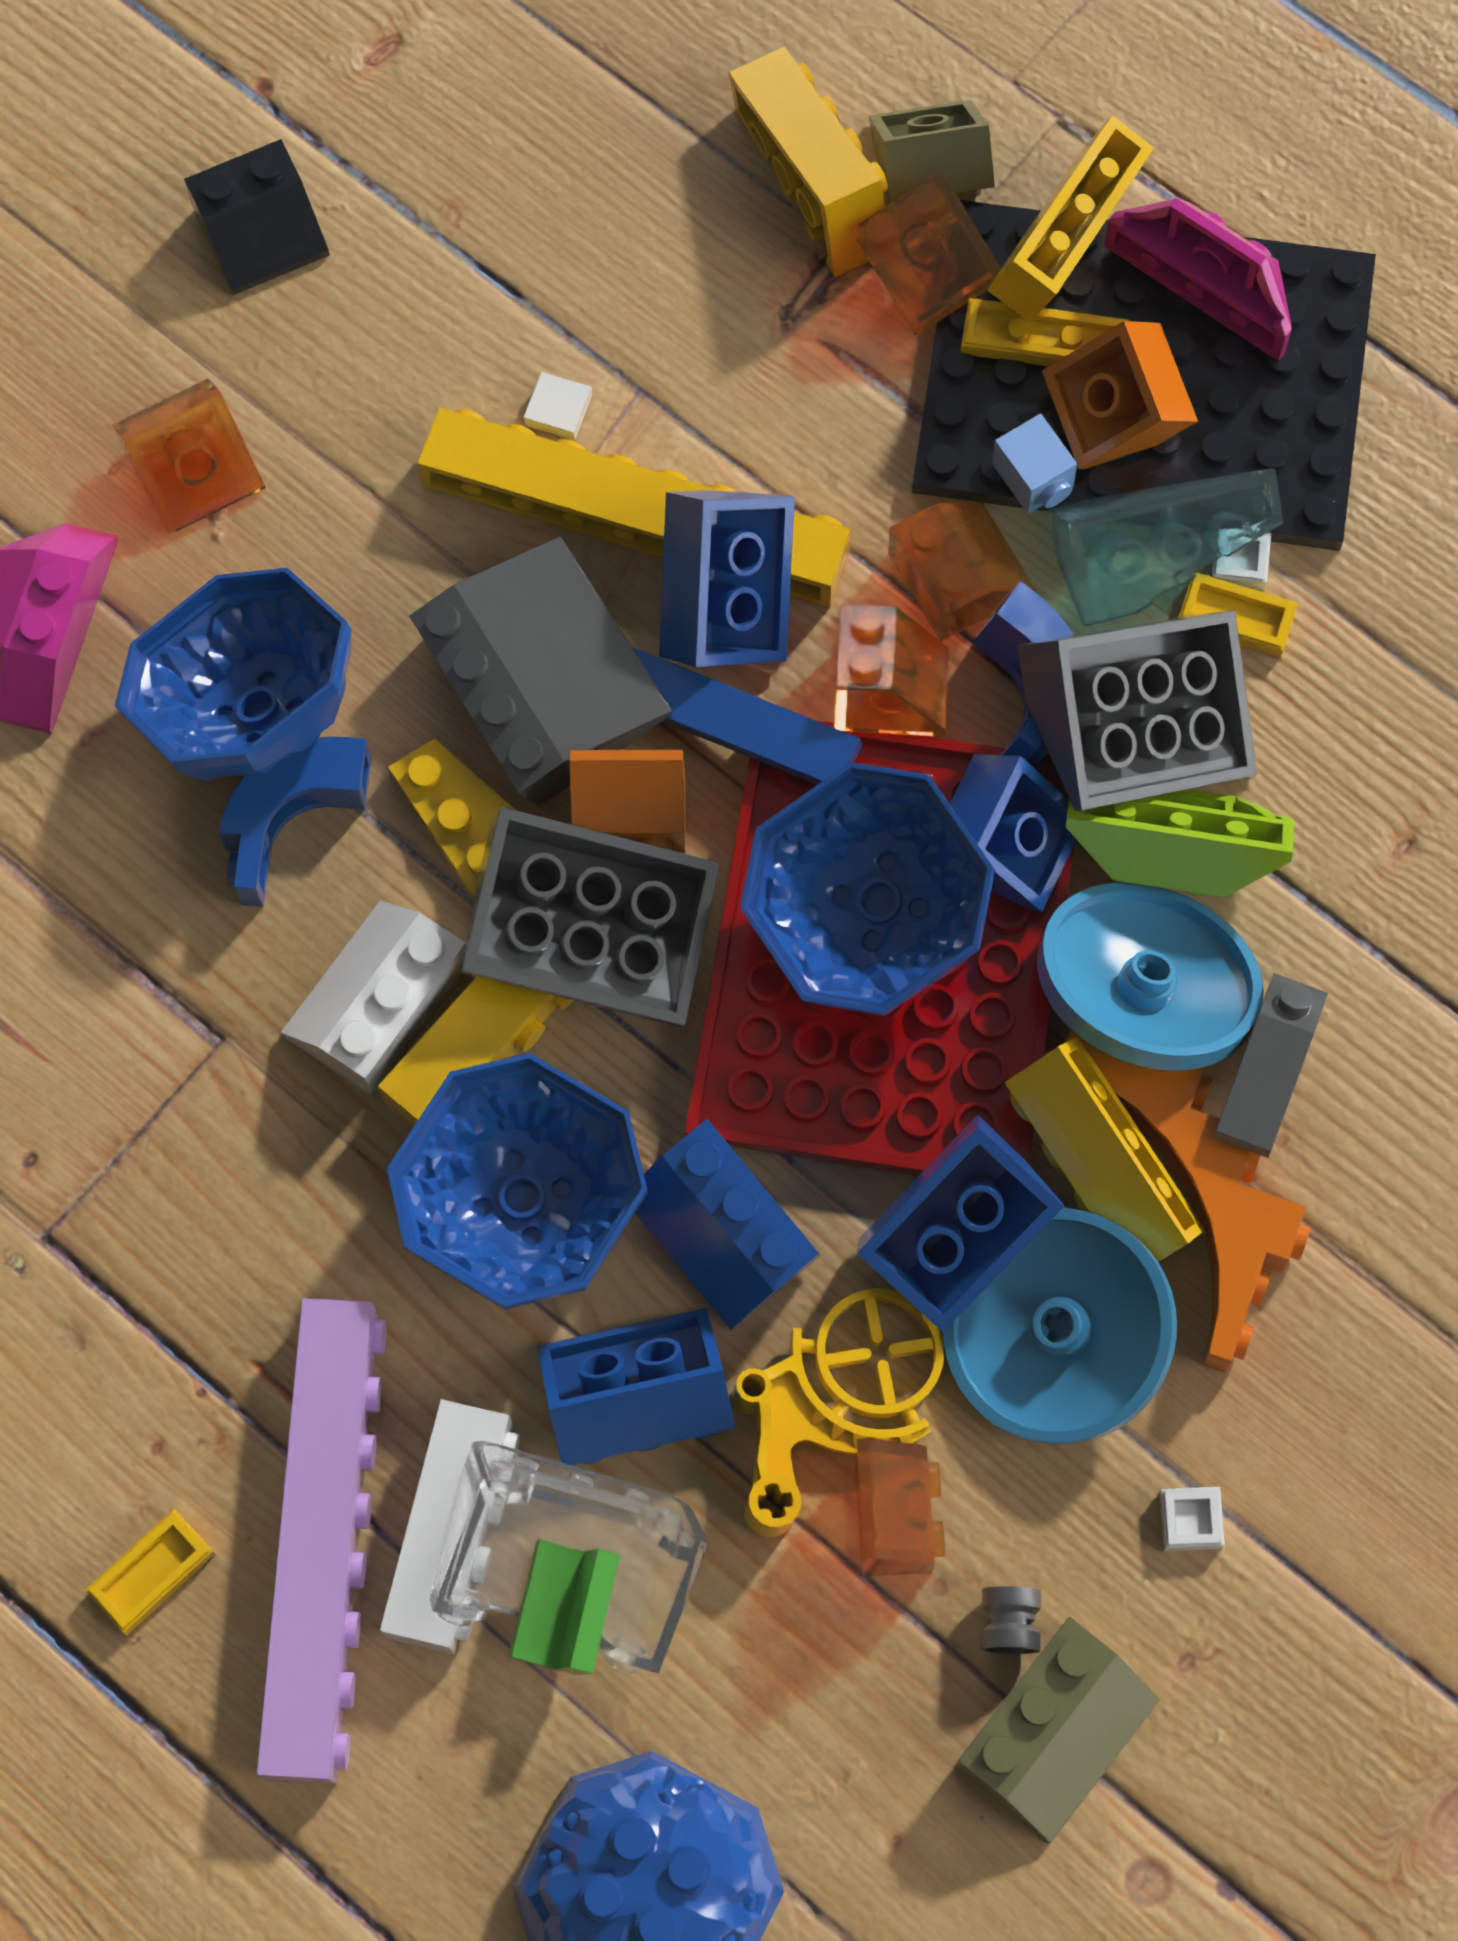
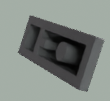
[1213,973,1328,1158]

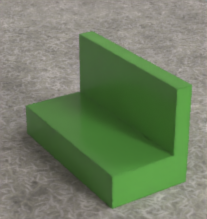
[508,1539,621,1675]

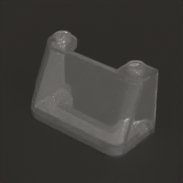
[429,1441,709,1674]

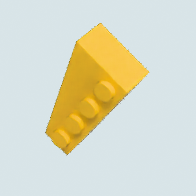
[729,47,891,278]

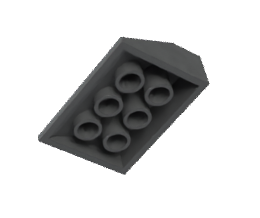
[409,537,674,807]
[1018,610,1257,811]
[461,807,720,1028]

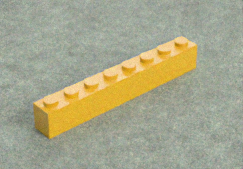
[417,407,851,608]

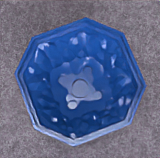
[115,567,352,781]
[740,762,995,1016]
[387,1053,648,1310]
[513,1751,784,1941]

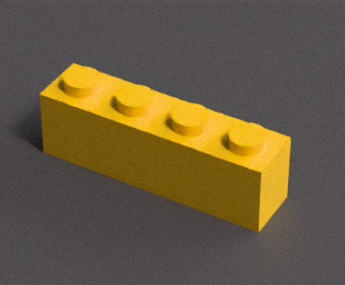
[987,115,1154,323]
[378,977,574,1126]
[1005,1036,1205,1262]

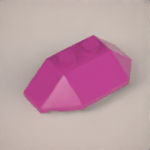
[1104,198,1292,362]
[0,523,118,734]

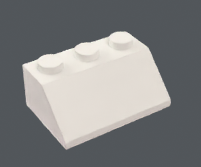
[280,900,466,1097]

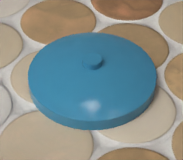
[1037,882,1264,1071]
[943,1208,1177,1445]

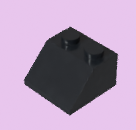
[184,139,330,295]

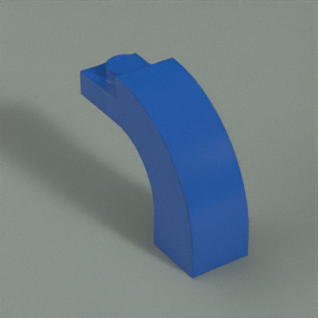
[972,581,1074,767]
[219,737,372,907]

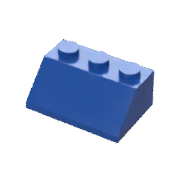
[659,490,795,667]
[857,1115,1064,1332]
[635,1119,820,1330]
[537,1308,735,1467]

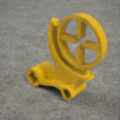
[731,1288,944,1538]

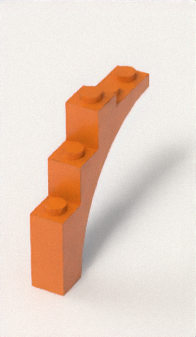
[1067,1029,1311,1372]

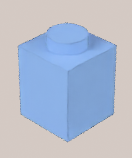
[992,414,1077,514]

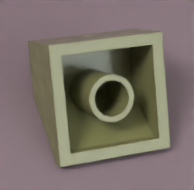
[869,100,995,208]

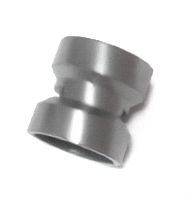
[981,1586,1041,1654]

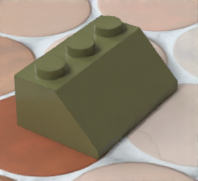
[955,1616,1160,1844]

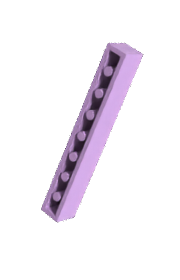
[257,1298,387,1784]

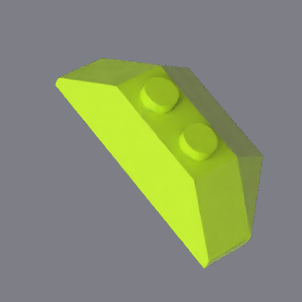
[1065,789,1294,898]

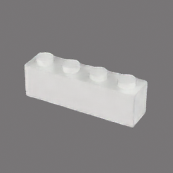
[380,1399,520,1655]

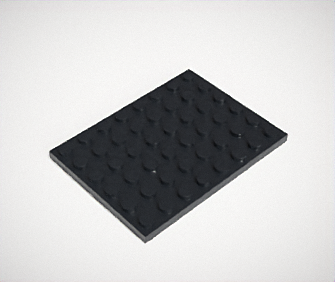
[912,199,1376,551]

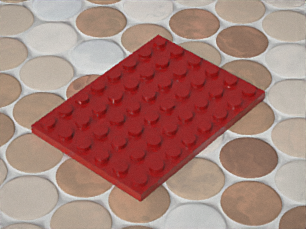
[684,720,1075,1176]

